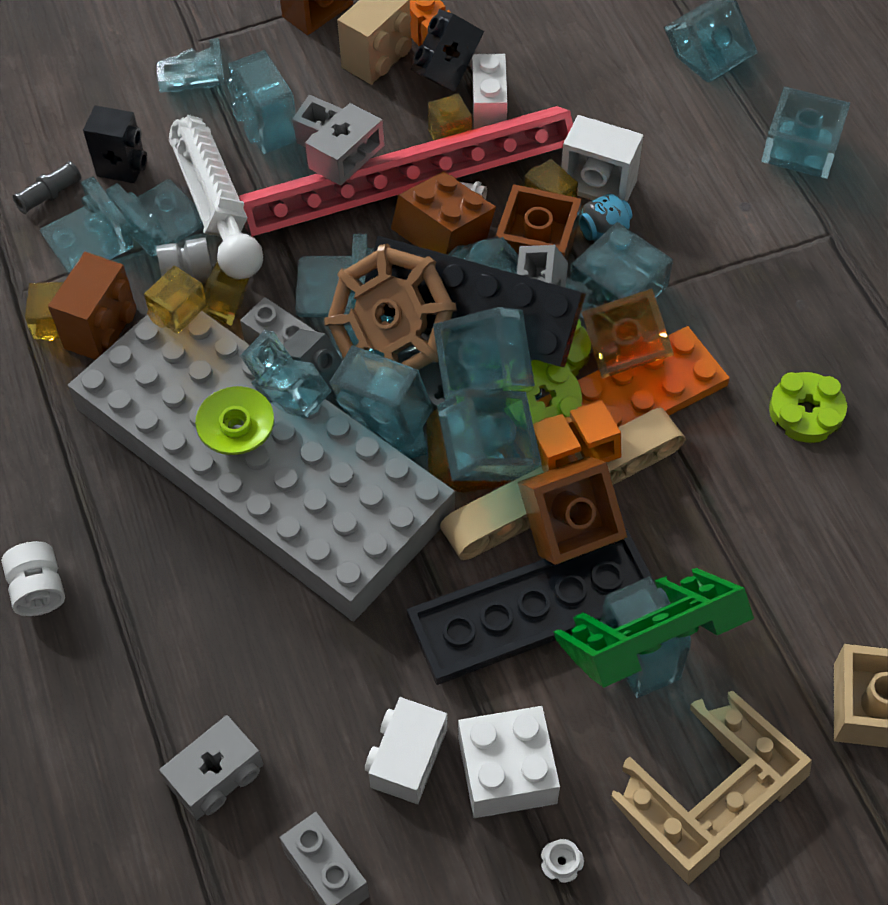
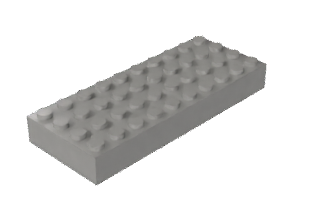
[68,291,455,622]

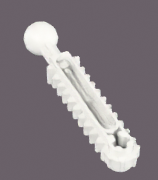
[169,115,263,279]

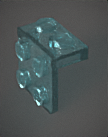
[295,234,374,317]

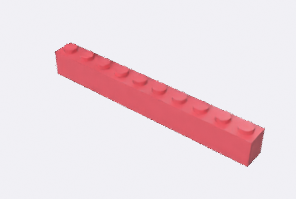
[238,106,573,237]

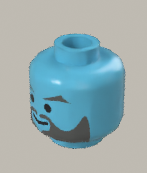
[579,193,633,245]

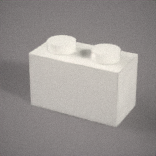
[472,54,507,129]
[365,697,448,804]

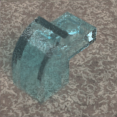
[240,330,331,418]

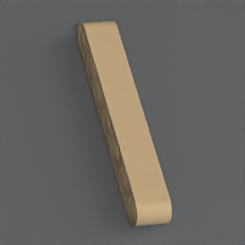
[440,408,686,560]

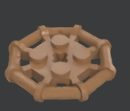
[324,244,457,386]

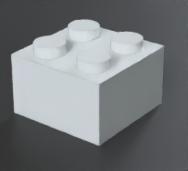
[560,115,643,201]
[458,706,560,818]

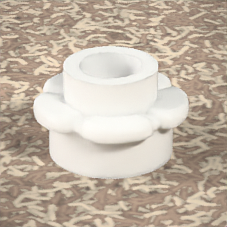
[541,839,584,883]

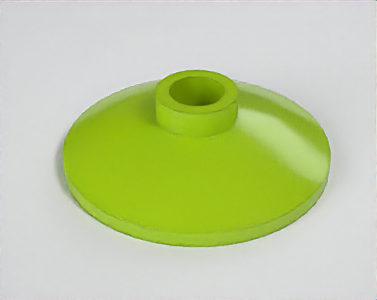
[195,386,274,455]

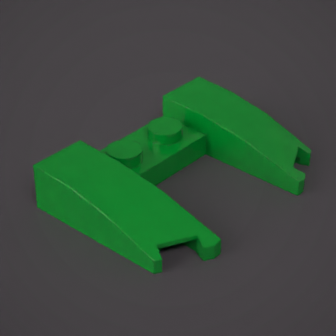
[554,568,754,688]

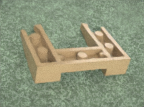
[611,691,812,885]

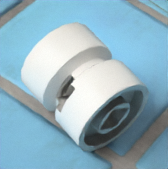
[1,541,65,616]

